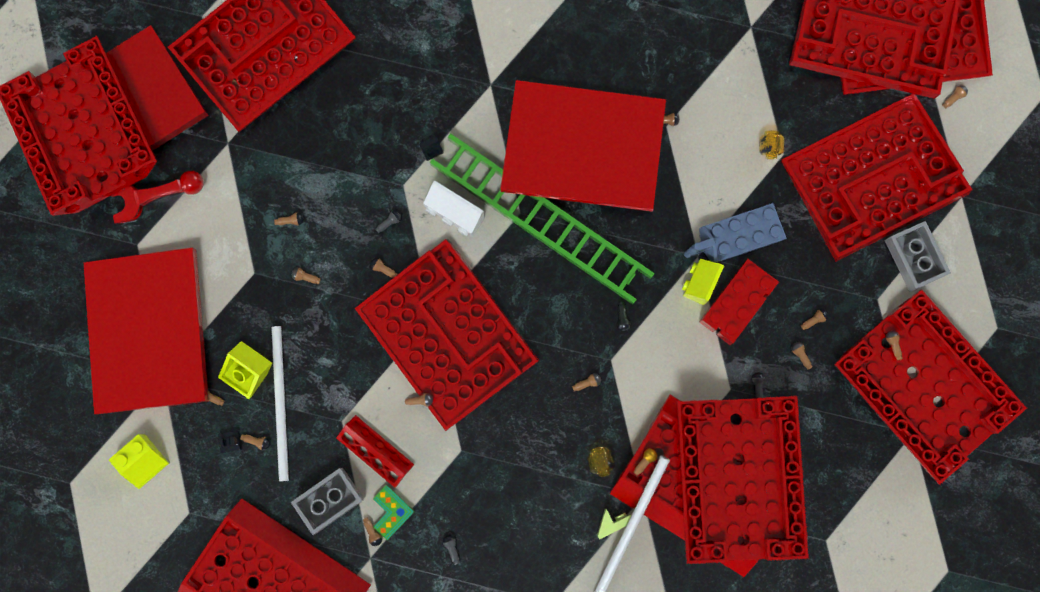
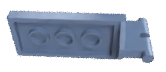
[684,203,787,263]

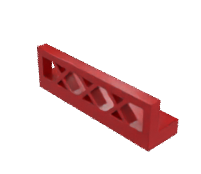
[337,415,414,488]

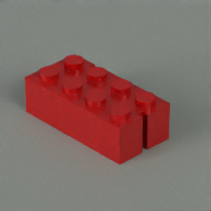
[699,259,779,345]

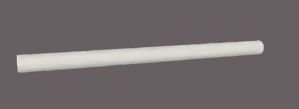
[272,326,289,481]
[595,456,670,592]

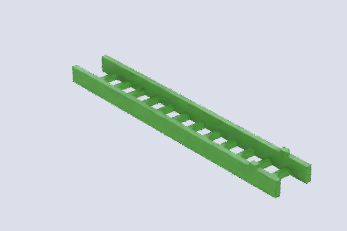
[430,133,654,305]

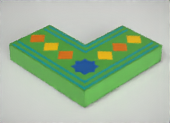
[373,485,415,540]

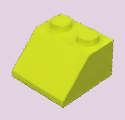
[682,259,724,305]
[218,341,272,399]
[109,434,170,489]

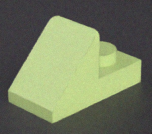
[597,509,632,539]

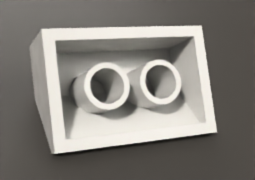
[423,180,485,237]

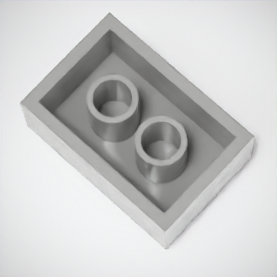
[885,221,951,292]
[291,468,365,535]

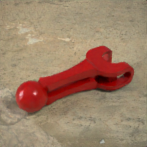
[111,171,204,224]

